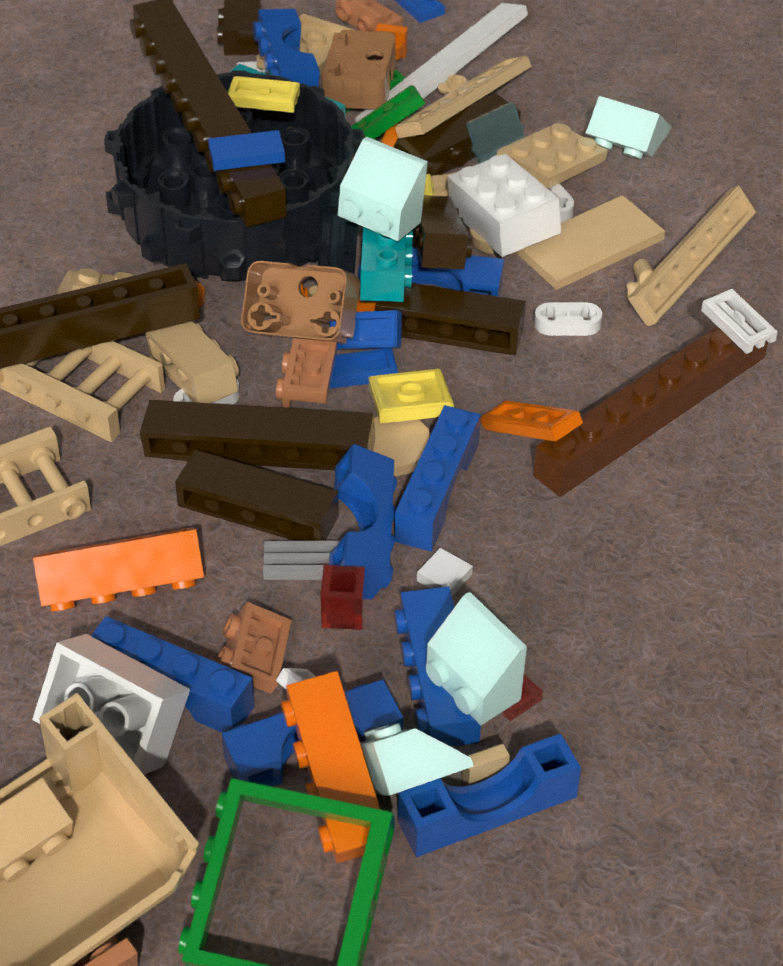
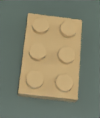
[256,14,354,76]
[497,123,608,189]

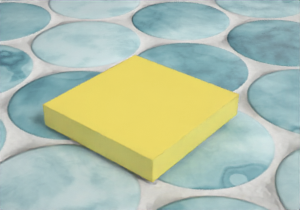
[368,369,454,424]

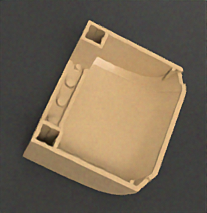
[0,693,199,966]

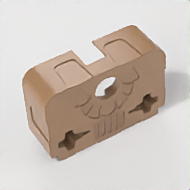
[322,30,396,109]
[241,261,360,345]

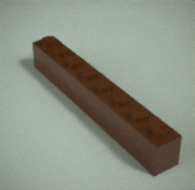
[533,320,768,497]

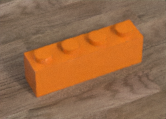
[33,527,204,611]
[281,671,380,863]

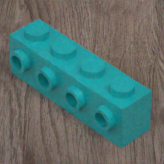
[360,227,413,302]

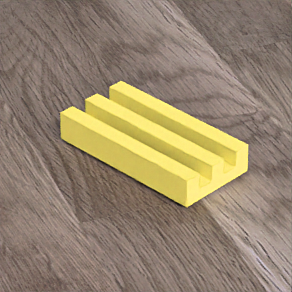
[228,76,300,113]

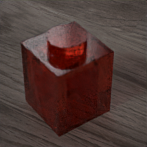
[321,565,365,630]

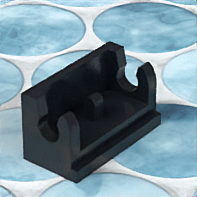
[318,211,358,274]

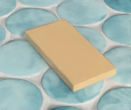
[517,195,665,290]

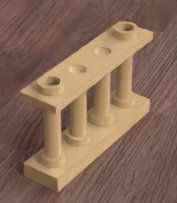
[0,341,165,442]
[0,427,91,546]

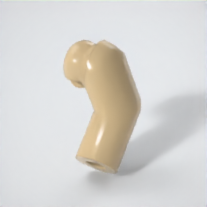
[626,259,653,299]

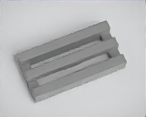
[263,541,340,580]

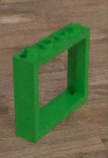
[178,778,396,966]

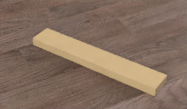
[395,56,532,138]
[628,185,756,326]

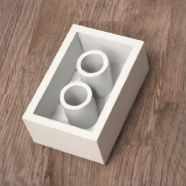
[447,154,561,257]
[32,634,190,775]

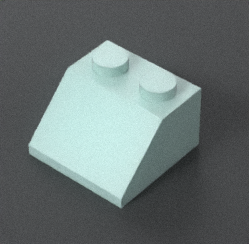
[586,96,672,160]
[338,137,428,241]
[426,592,527,725]
[360,723,473,795]

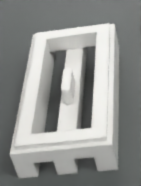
[701,289,778,354]

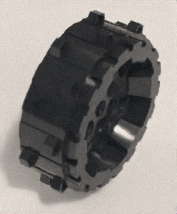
[104,70,365,281]

